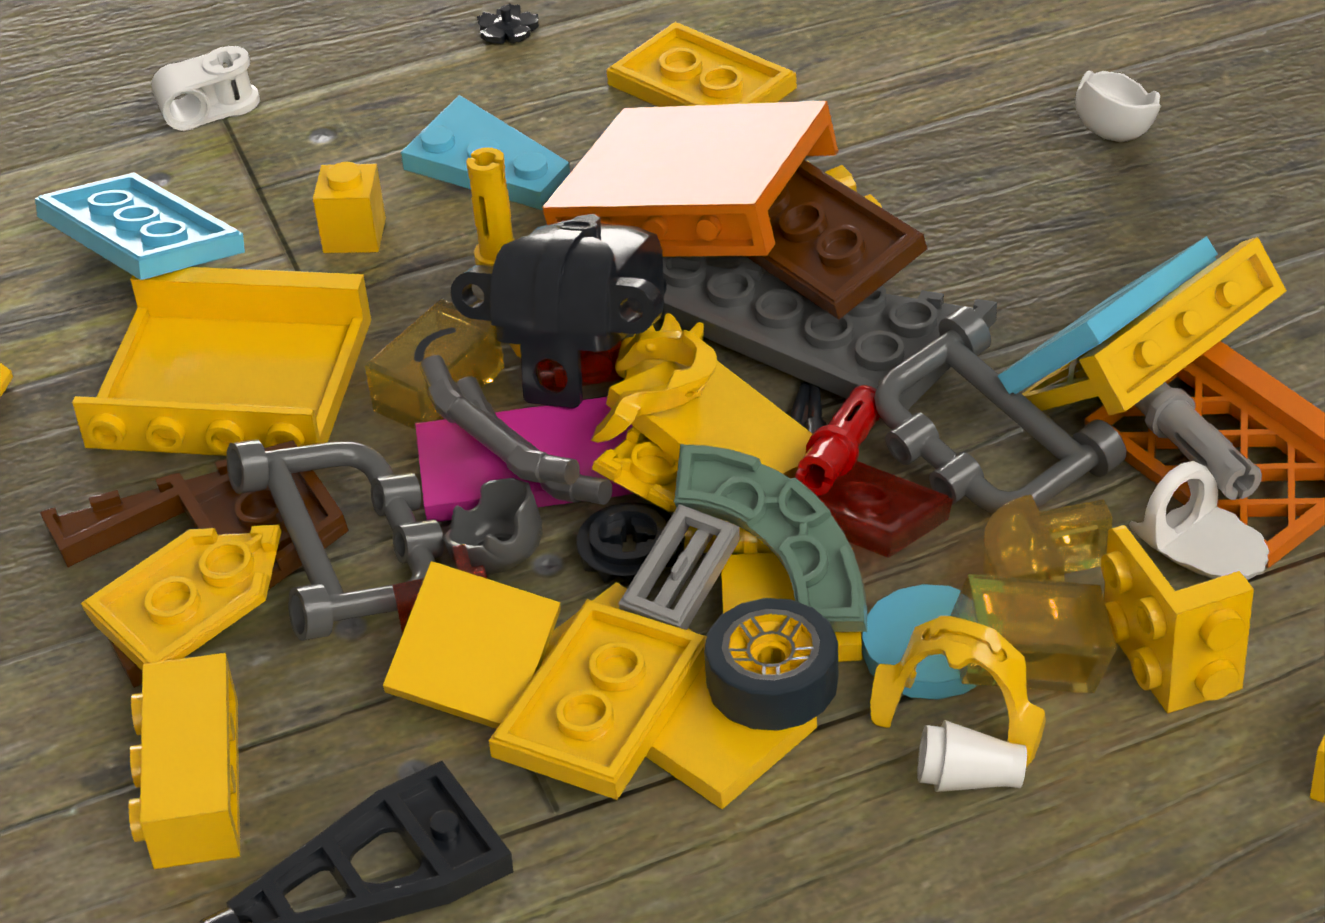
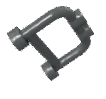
[874,306,1126,517]
[227,439,444,641]

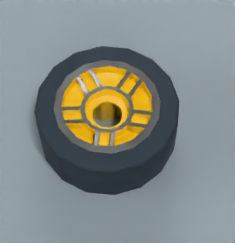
[704,598,839,731]

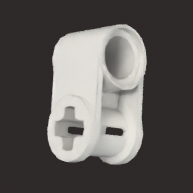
[151,46,260,131]

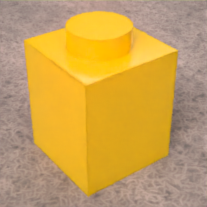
[313,162,386,253]

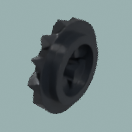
[576,502,682,585]

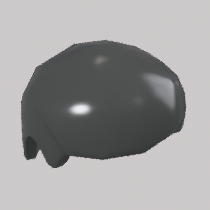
[444,478,543,574]

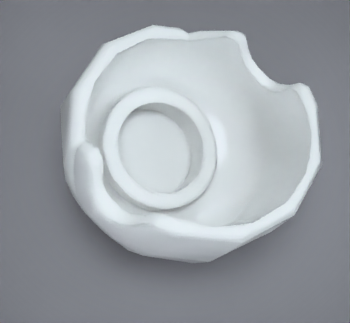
[1075,71,1161,142]

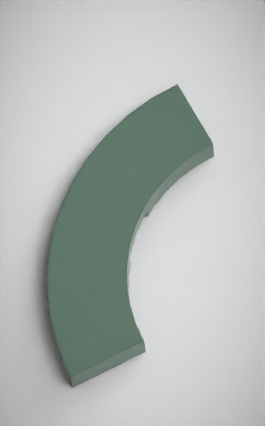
[674,444,867,632]

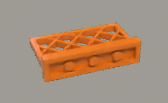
[1084,341,1325,568]

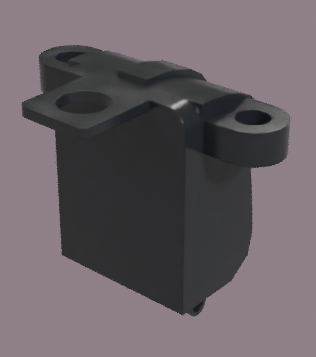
[450,214,667,408]

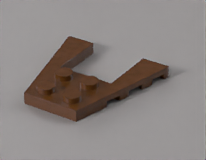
[40,440,349,688]

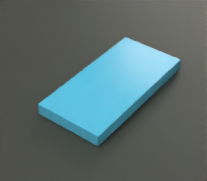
[35,173,245,280]
[998,236,1218,394]

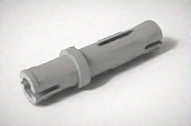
[1134,382,1262,500]

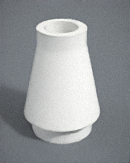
[917,720,1027,792]

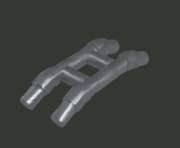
[420,355,612,505]

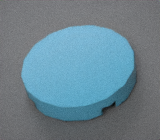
[862,584,999,700]

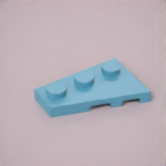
[401,95,570,210]

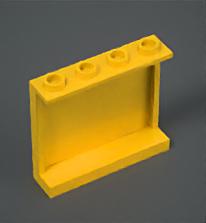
[72,267,371,456]

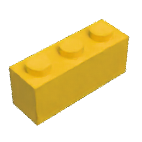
[129,653,240,869]

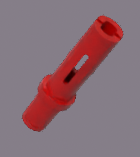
[795,385,880,496]

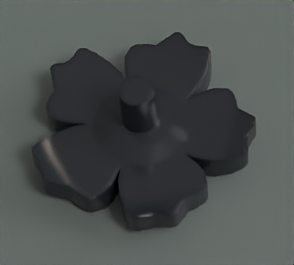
[477,3,539,44]

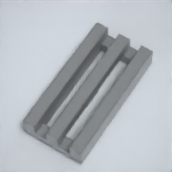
[619,504,740,630]

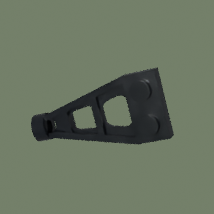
[200,761,514,923]

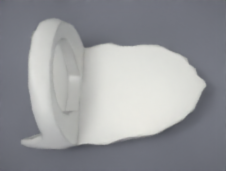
[1129,461,1269,580]

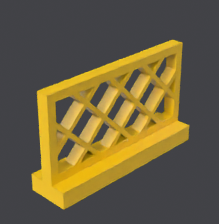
[1022,237,1287,416]

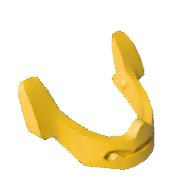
[591,330,717,443]
[870,615,1046,768]

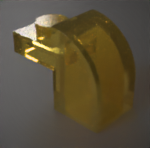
[983,494,1113,627]

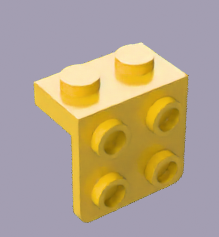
[1098,525,1254,714]

